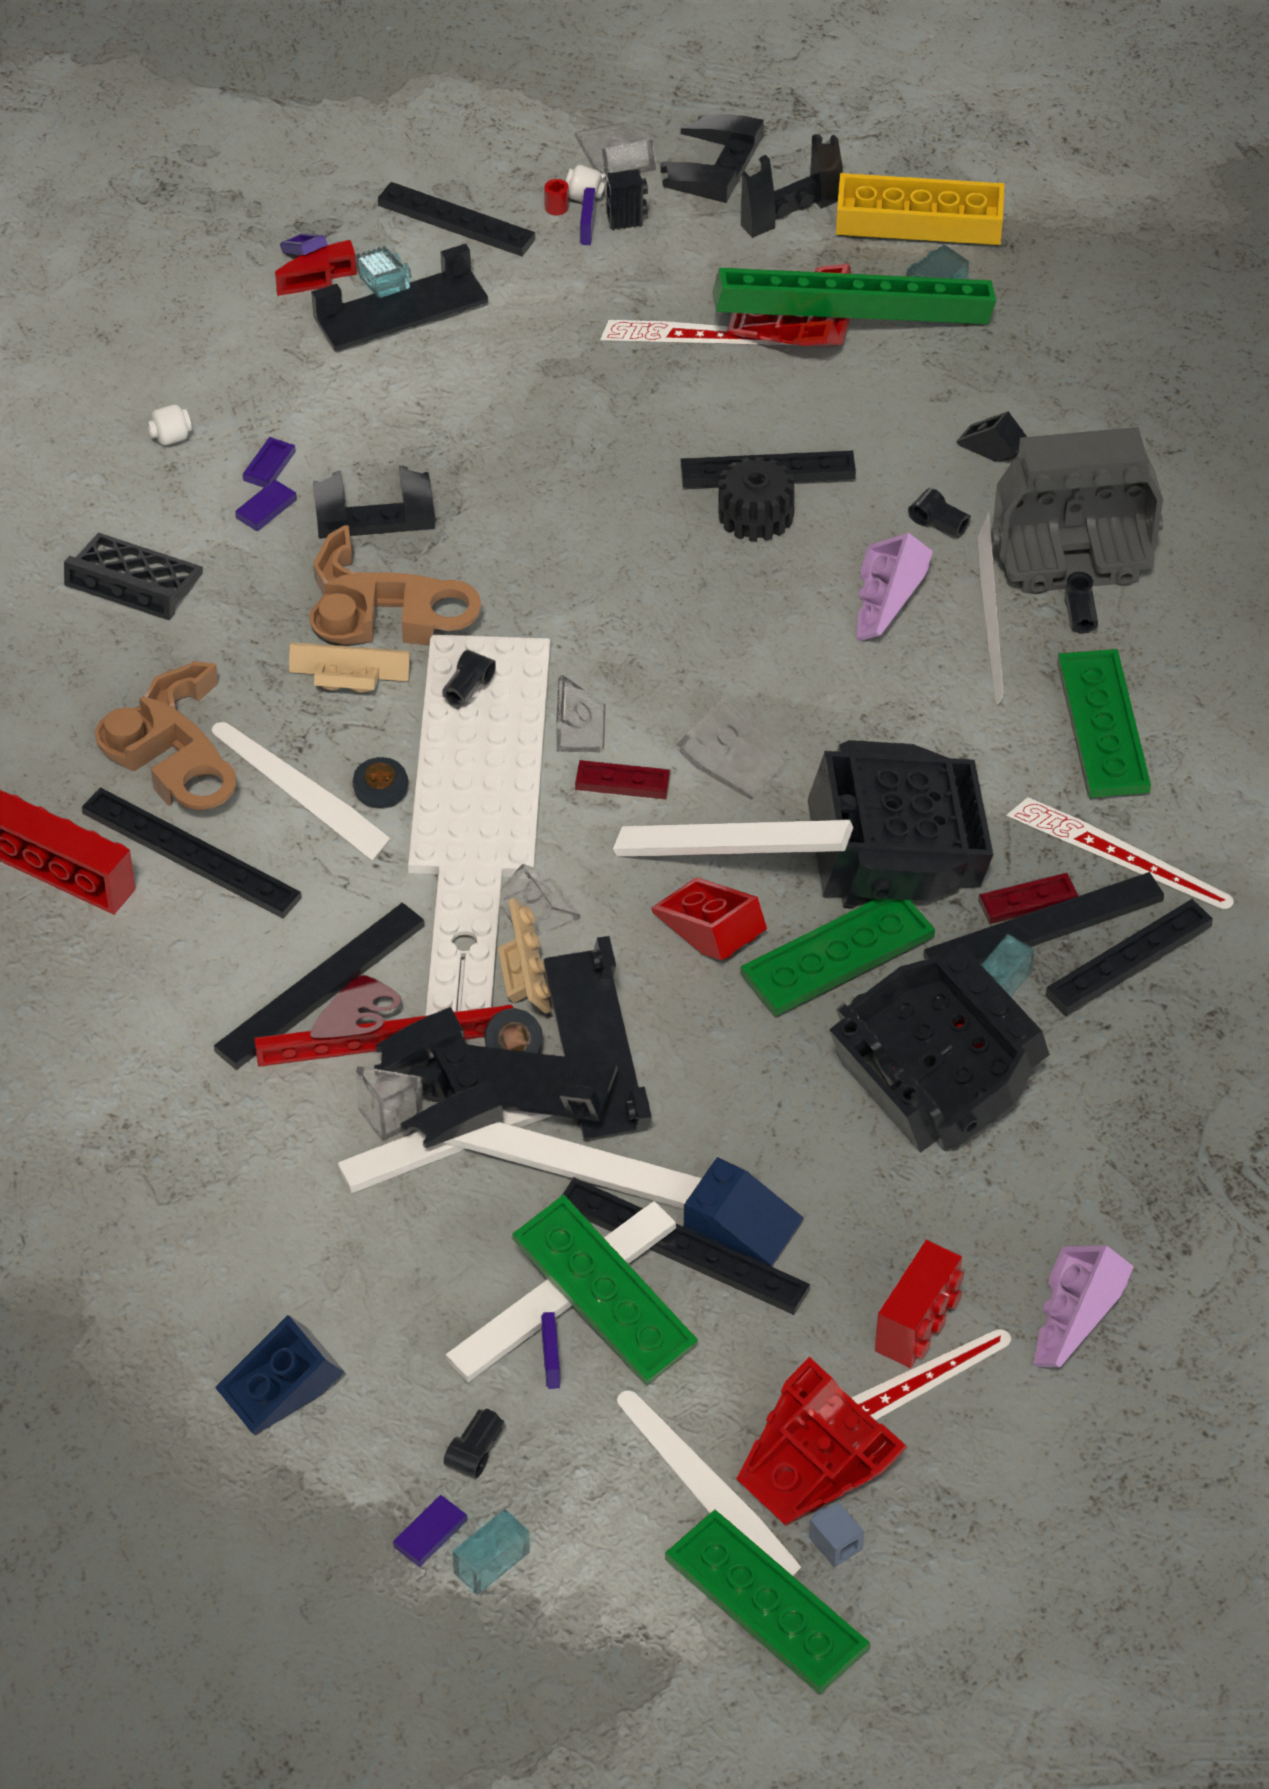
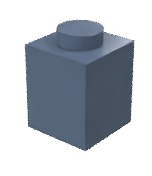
[809,1502,864,1568]

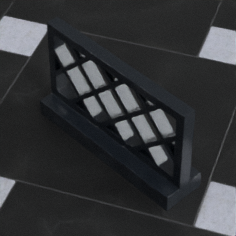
[64,532,203,620]

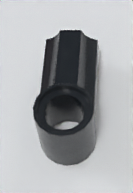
[908,488,971,538]
[1064,571,1098,634]
[442,649,496,708]
[443,1408,505,1479]

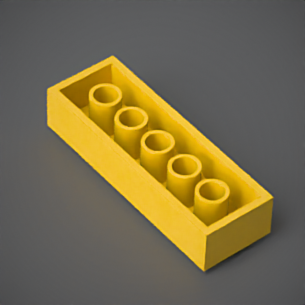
[836,173,1005,245]

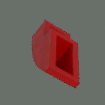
[275,240,357,296]

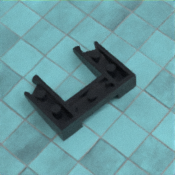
[660,114,764,203]
[741,134,843,238]
[313,465,435,539]
[374,1007,503,1148]

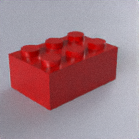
[875,1239,964,1369]

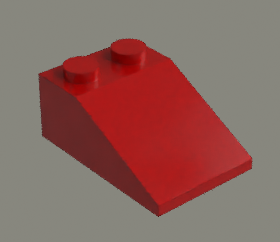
[651,877,767,961]

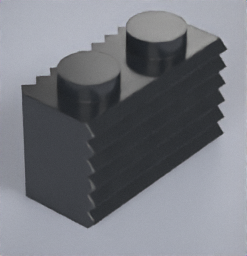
[606,169,648,231]

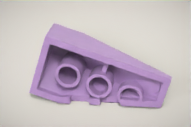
[856,533,933,641]
[1033,1245,1134,1367]

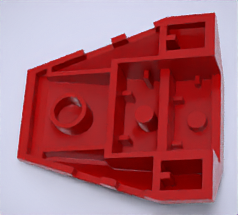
[727,264,851,348]
[736,1357,907,1526]

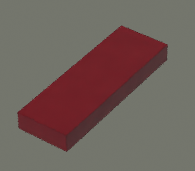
[575,760,671,800]
[978,873,1079,925]

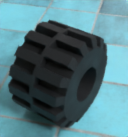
[718,457,795,541]

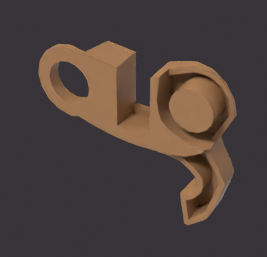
[309,525,481,645]
[94,661,237,810]

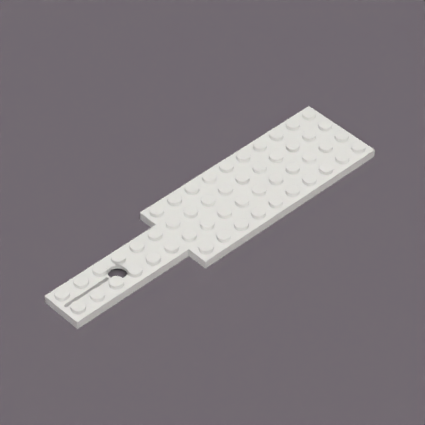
[408,635,550,1016]

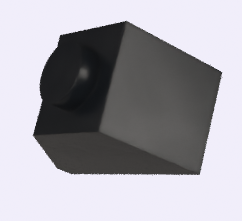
[956,411,1027,462]

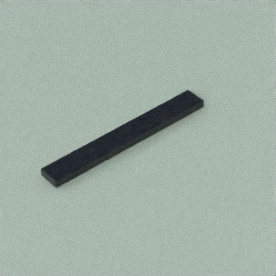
[82,787,302,919]
[923,872,1164,964]
[214,902,425,1070]
[562,1177,810,1315]

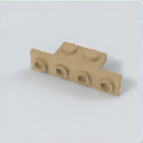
[289,642,410,693]
[498,898,551,1014]

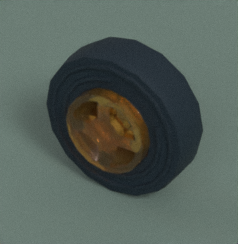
[352,757,408,808]
[484,1008,543,1053]

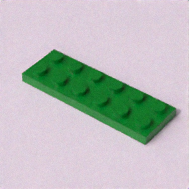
[1057,649,1151,798]
[740,899,935,1017]
[511,1194,698,1385]
[665,1509,870,1695]

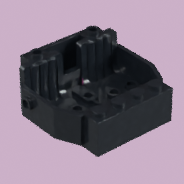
[807,740,994,906]
[829,945,1050,1153]

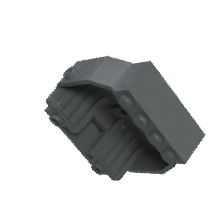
[991,427,1163,593]

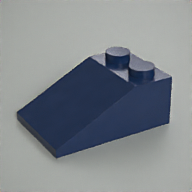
[683,1157,804,1267]
[215,1315,344,1435]

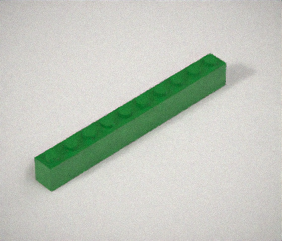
[712,268,996,324]

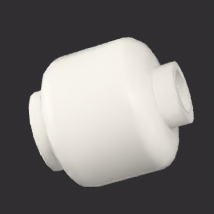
[565,165,605,203]
[147,404,192,445]

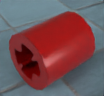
[544,179,569,216]

